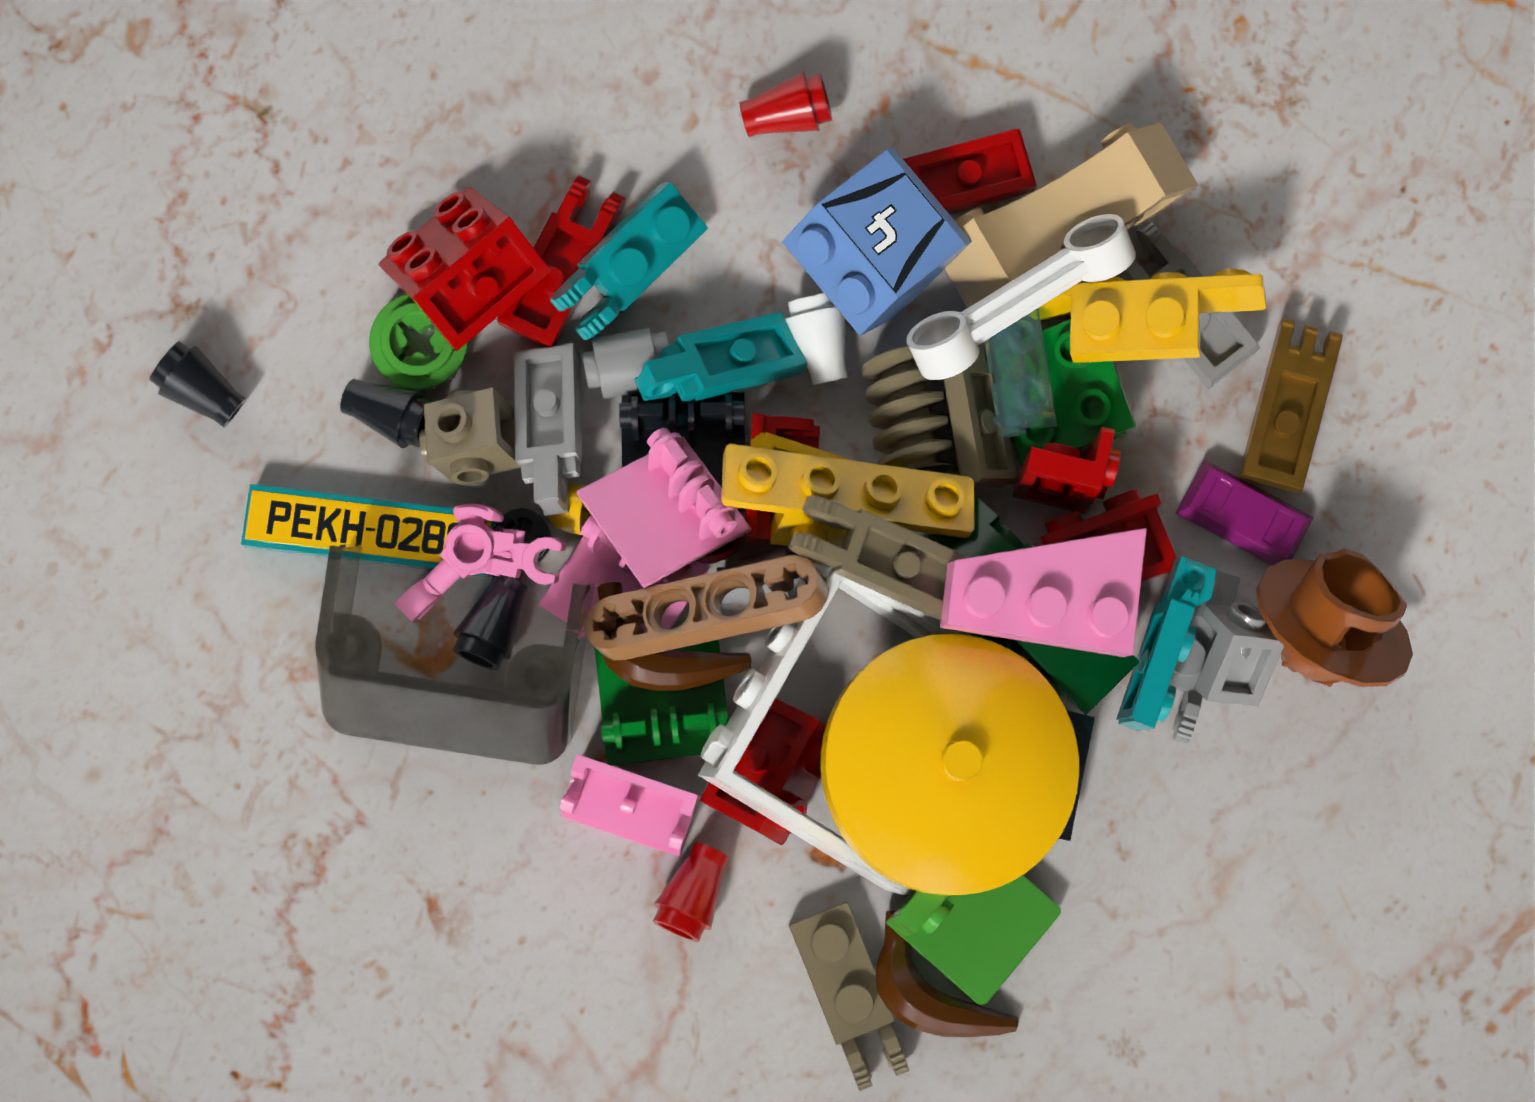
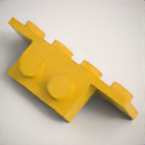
[1018,269,1266,363]
[721,444,974,547]

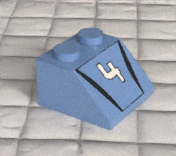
[782,147,972,336]

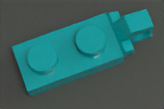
[634,312,808,402]
[1116,556,1217,731]

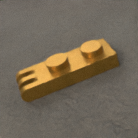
[1238,317,1343,494]

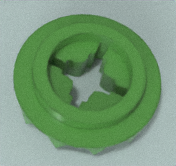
[369,294,468,390]

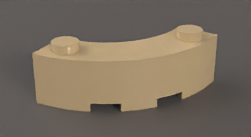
[945,122,1198,308]

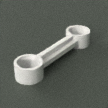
[906,214,1136,380]

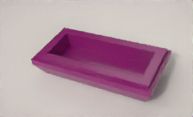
[1175,459,1314,565]

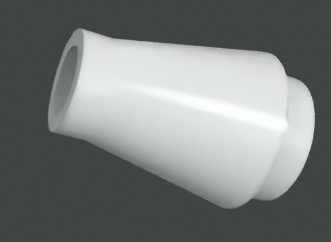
[785,293,848,385]

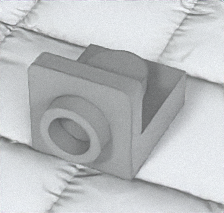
[1194,602,1284,706]

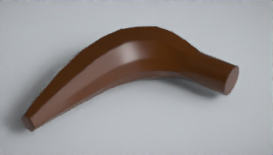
[597,582,752,691]
[876,911,1019,1037]

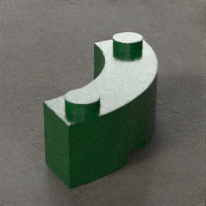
[912,495,1139,715]

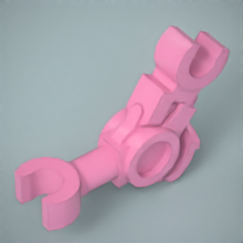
[395,504,566,622]

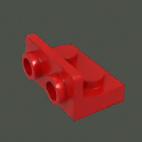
[1012,427,1121,514]
[699,698,826,845]

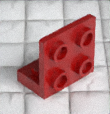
[378,187,552,351]

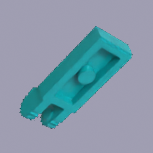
[550,182,708,341]

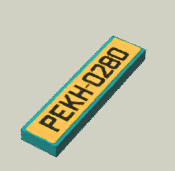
[241,484,497,577]

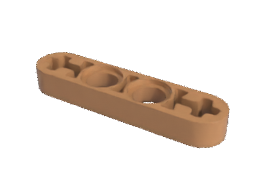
[584,555,829,660]

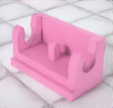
[560,754,700,857]

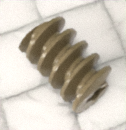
[861,345,956,473]

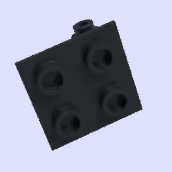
[619,392,746,511]

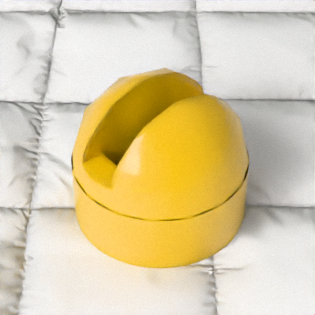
[547,484,591,536]

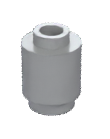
[582,328,669,399]

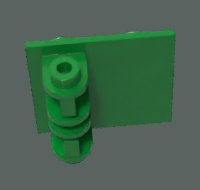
[985,319,1136,466]
[594,639,729,766]

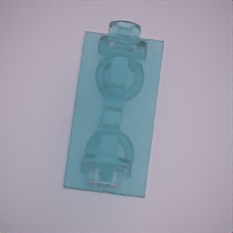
[984,308,1057,437]

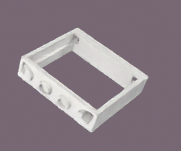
[698,562,971,896]

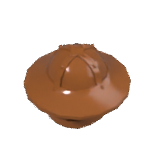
[1256,549,1413,687]

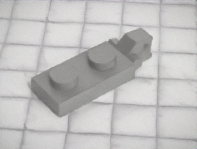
[514,343,583,516]

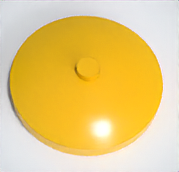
[821,634,1079,896]

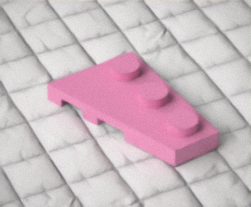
[940,528,1146,657]

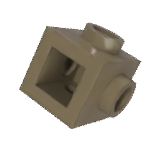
[419,387,520,485]

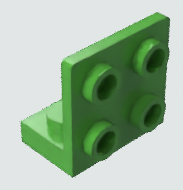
[885,875,1061,1005]

